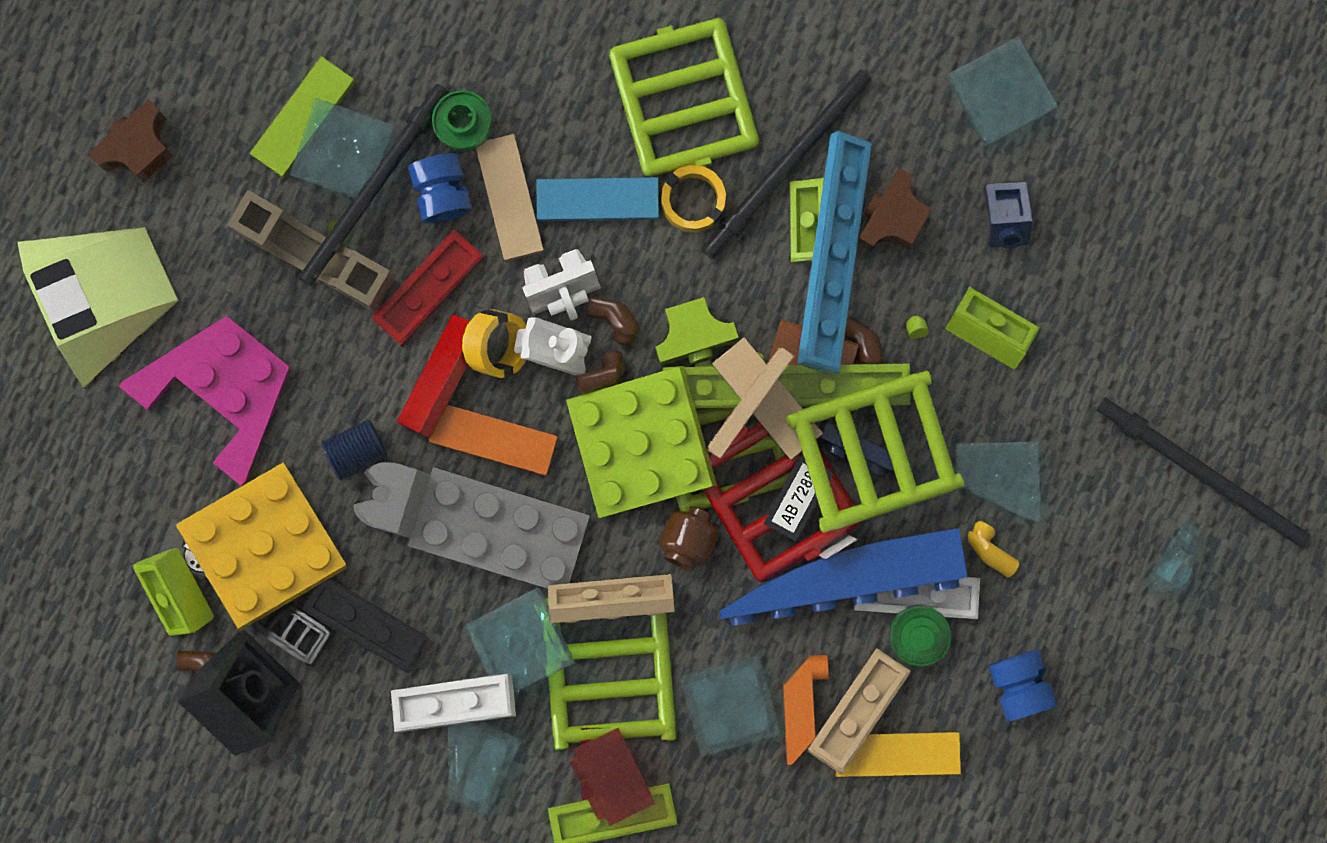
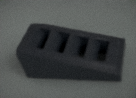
[250,602,336,667]

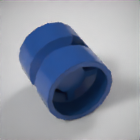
[408,153,473,224]
[988,649,1058,721]

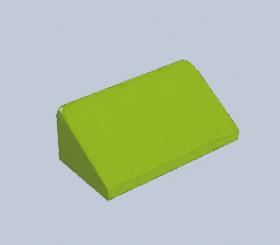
[790,178,824,262]
[945,287,1039,369]
[132,548,214,636]

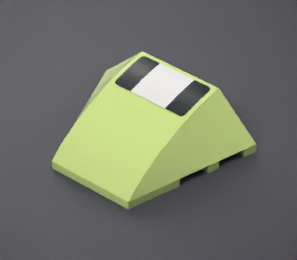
[17,227,179,388]

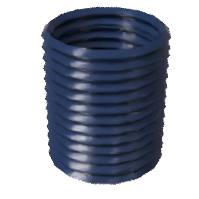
[322,419,387,481]

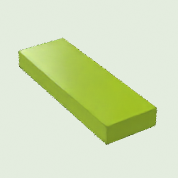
[250,56,355,179]
[548,783,677,843]

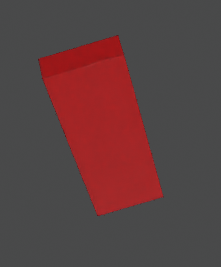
[371,229,485,346]
[396,314,470,438]

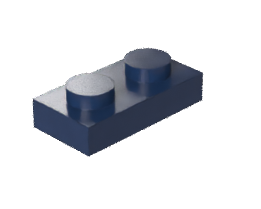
[818,422,895,478]

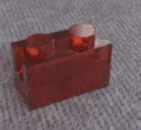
[570,727,655,826]

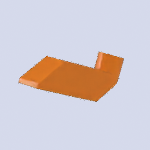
[783,655,829,765]

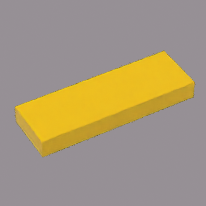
[835,732,961,777]

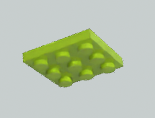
[566,366,717,518]

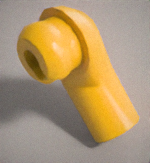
[968,521,1019,578]

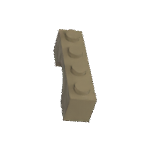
[227,190,395,313]

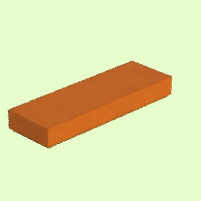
[428,405,558,476]

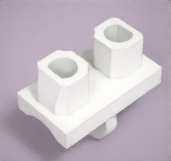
[522,249,601,321]
[514,317,592,376]

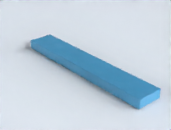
[797,131,872,375]

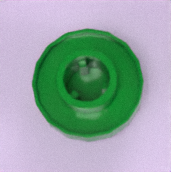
[432,90,493,152]
[890,604,952,667]

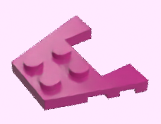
[119,316,291,486]

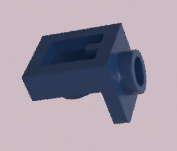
[985,182,1033,248]

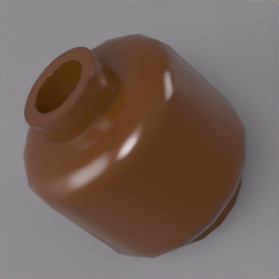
[659,507,719,571]

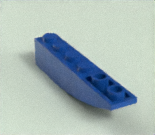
[719,528,968,626]

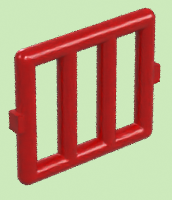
[702,423,862,583]

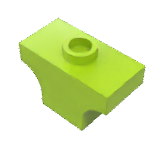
[655,297,739,366]

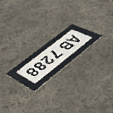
[763,455,833,541]

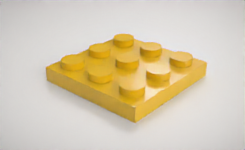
[175,462,347,632]

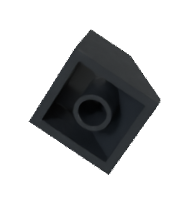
[178,630,300,756]

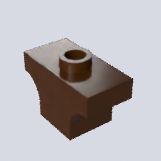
[88,99,174,183]
[858,168,932,252]

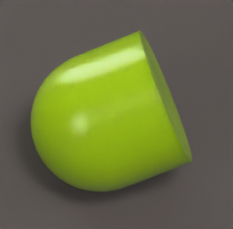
[906,316,929,340]

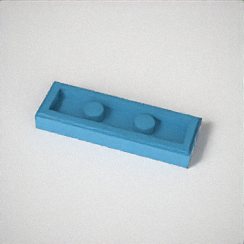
[536,177,659,222]

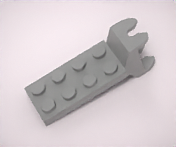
[353,462,590,589]

